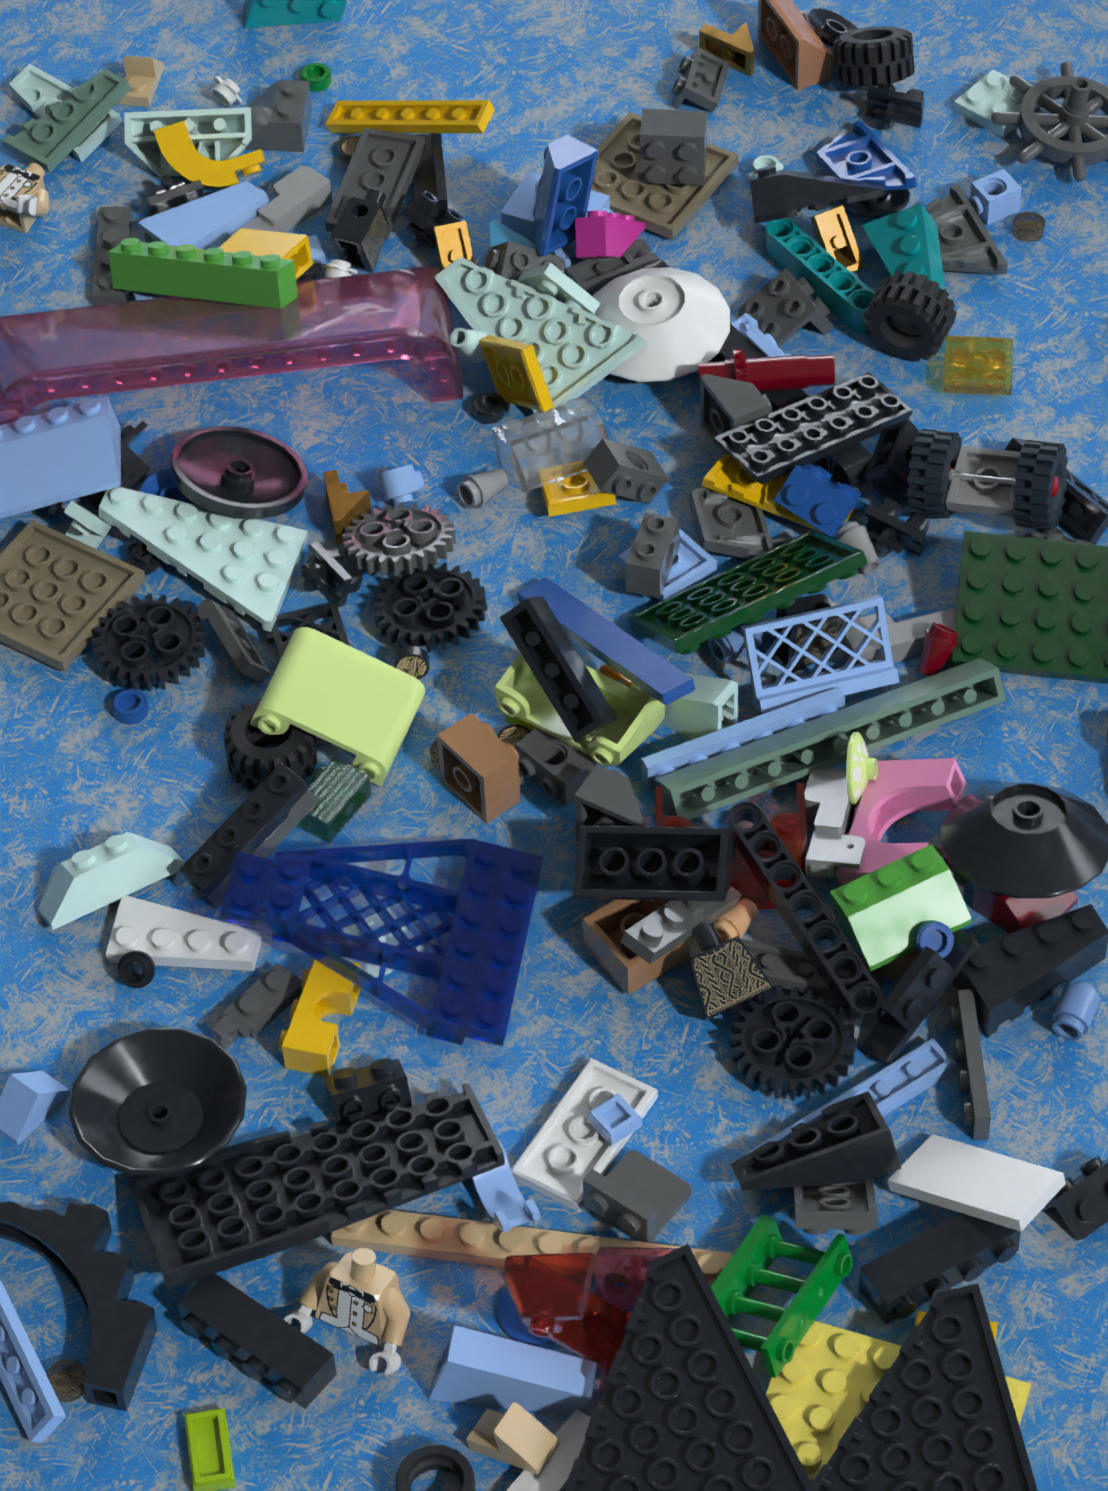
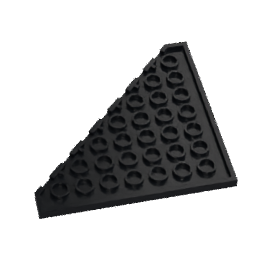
[564,1244,815,1491]
[812,1283,1038,1491]

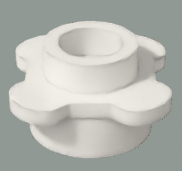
[211,76,243,107]
[322,259,358,285]

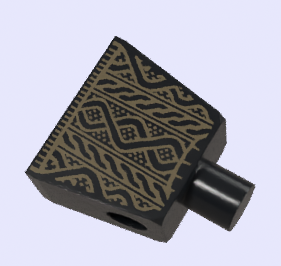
[331,189,389,273]
[772,593,852,673]
[688,923,773,1021]

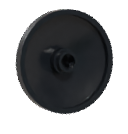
[170,426,308,519]

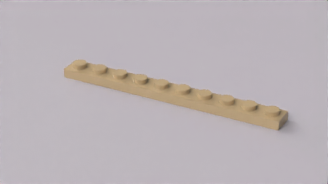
[331,1210,732,1287]

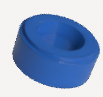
[112,689,149,725]
[913,920,954,958]

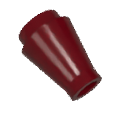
[917,622,959,677]

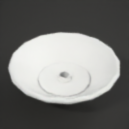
[592,267,730,382]

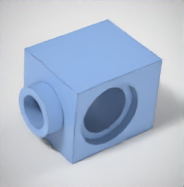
[969,169,1022,225]

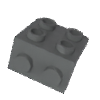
[485,241,565,281]
[738,268,835,347]
[583,1150,692,1243]

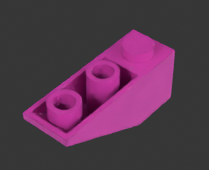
[575,211,646,259]

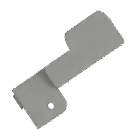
[229,166,332,238]
[841,607,956,665]
[803,769,865,878]

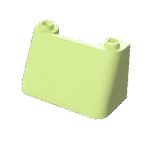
[250,627,426,787]
[495,653,665,767]

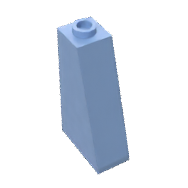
[138,181,270,250]
[429,1325,600,1416]

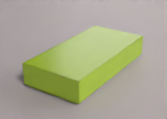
[184,1408,236,1491]

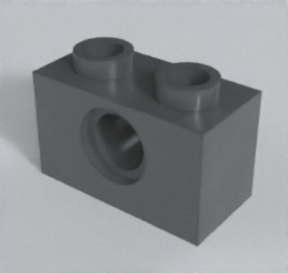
[583,438,669,504]
[625,512,679,598]
[515,727,597,807]

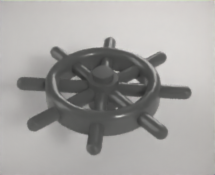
[991,61,1108,182]

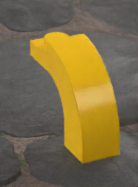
[154,121,267,190]

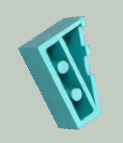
[244,0,347,28]
[862,203,946,290]

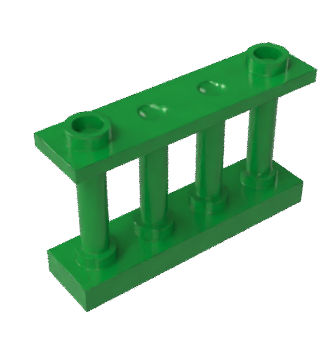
[711,1214,853,1378]

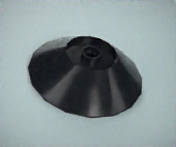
[940,782,1108,899]
[68,1028,247,1177]

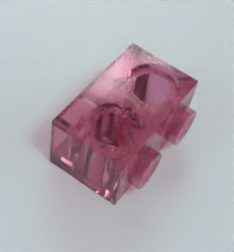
[595,1247,678,1310]

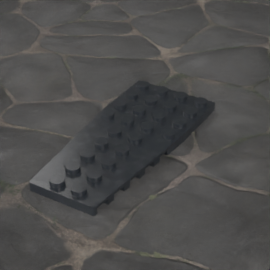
[128,1084,505,1289]

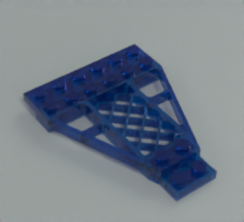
[219,839,543,1046]

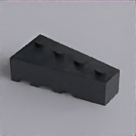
[953,904,1108,1038]

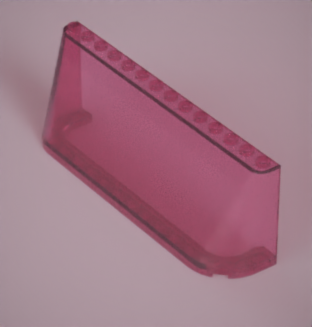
[0,267,464,425]

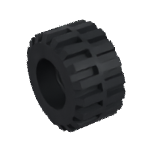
[834,26,915,86]
[864,271,956,362]
[223,698,318,790]

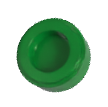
[300,63,332,92]

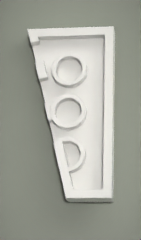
[106,895,261,971]

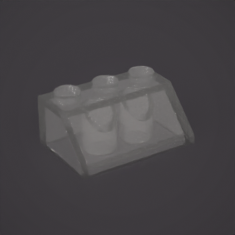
[492,397,610,492]

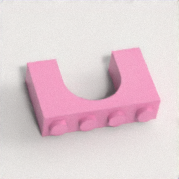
[836,758,967,886]

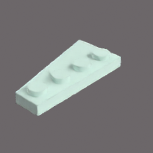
[9,64,122,163]

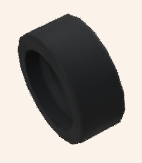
[396,1445,475,1491]

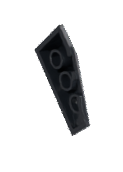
[750,166,886,223]

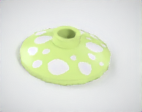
[846,732,877,806]

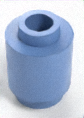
[708,621,763,663]
[1052,981,1101,1040]

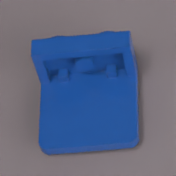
[774,464,865,538]

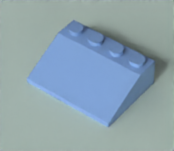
[0,396,121,519]

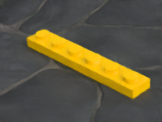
[325,100,495,133]

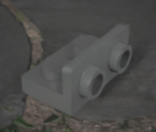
[671,47,730,112]

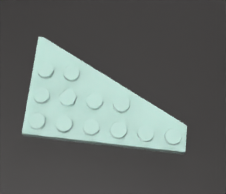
[434,257,647,424]
[99,487,308,632]

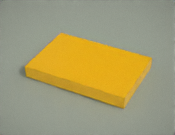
[479,335,554,412]

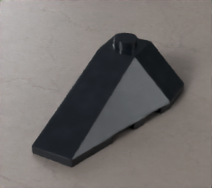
[731,1091,901,1191]

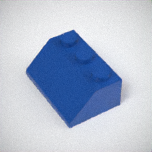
[532,135,599,257]

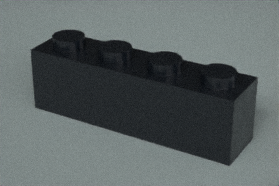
[499,596,618,742]
[858,1213,1021,1324]
[178,1273,337,1409]

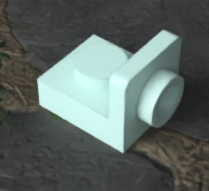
[64,501,112,549]

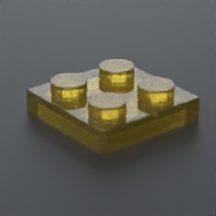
[944,335,1013,395]

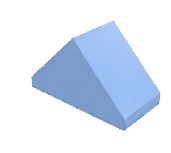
[0,1071,71,1145]

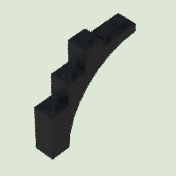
[0,1201,158,1411]

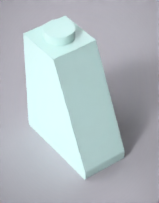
[661,673,738,740]

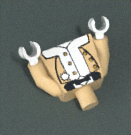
[0,163,49,234]
[284,1248,410,1376]

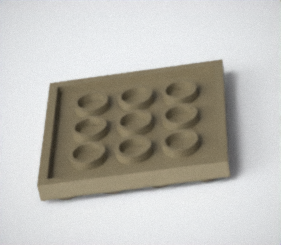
[591,112,738,240]
[0,520,146,672]

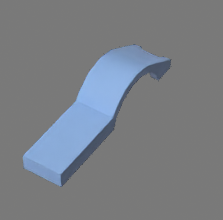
[471,1121,541,1233]

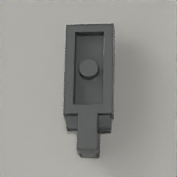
[211,962,302,1049]

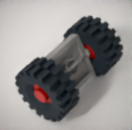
[907,429,1068,530]

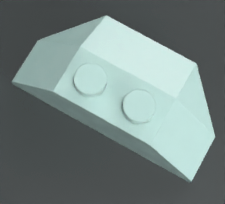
[124,107,252,178]
[38,832,185,930]

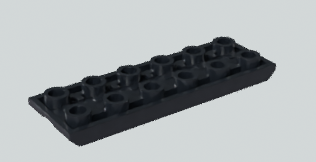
[713,372,913,484]

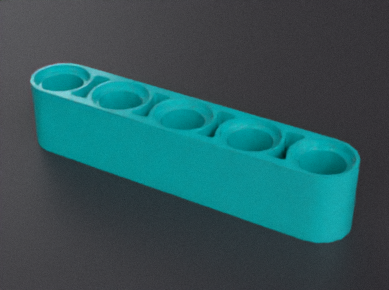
[766,218,875,333]

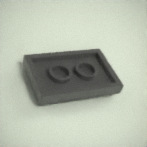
[793,1179,877,1235]

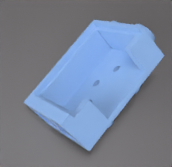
[501,172,613,260]

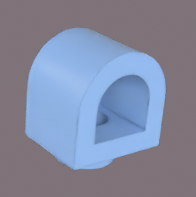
[378,464,425,506]

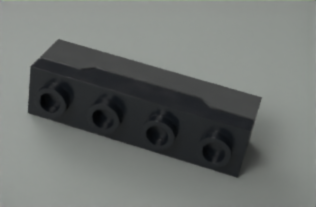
[179,762,319,909]

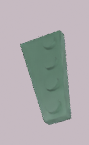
[1,69,131,173]

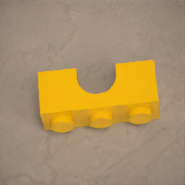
[278,955,362,1077]

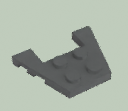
[689,487,794,559]

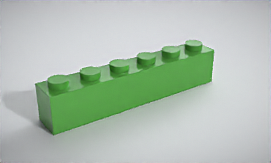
[108,238,298,309]

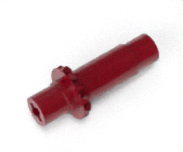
[698,348,835,394]

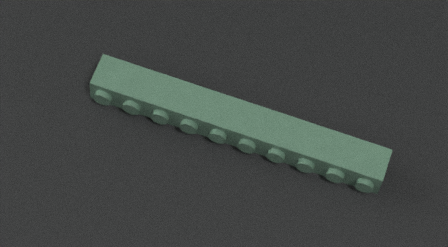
[655,658,1006,823]

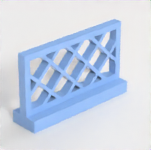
[742,595,900,714]

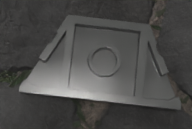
[926,184,1008,274]

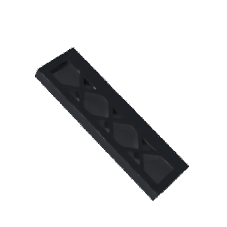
[413,133,448,219]
[1005,437,1108,545]

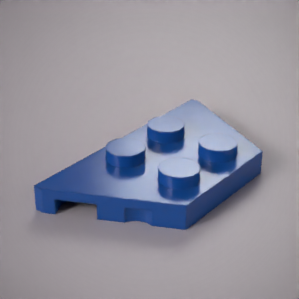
[816,120,916,190]

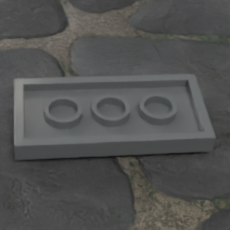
[325,128,426,241]

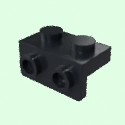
[324,1058,412,1126]
[1045,1156,1108,1241]

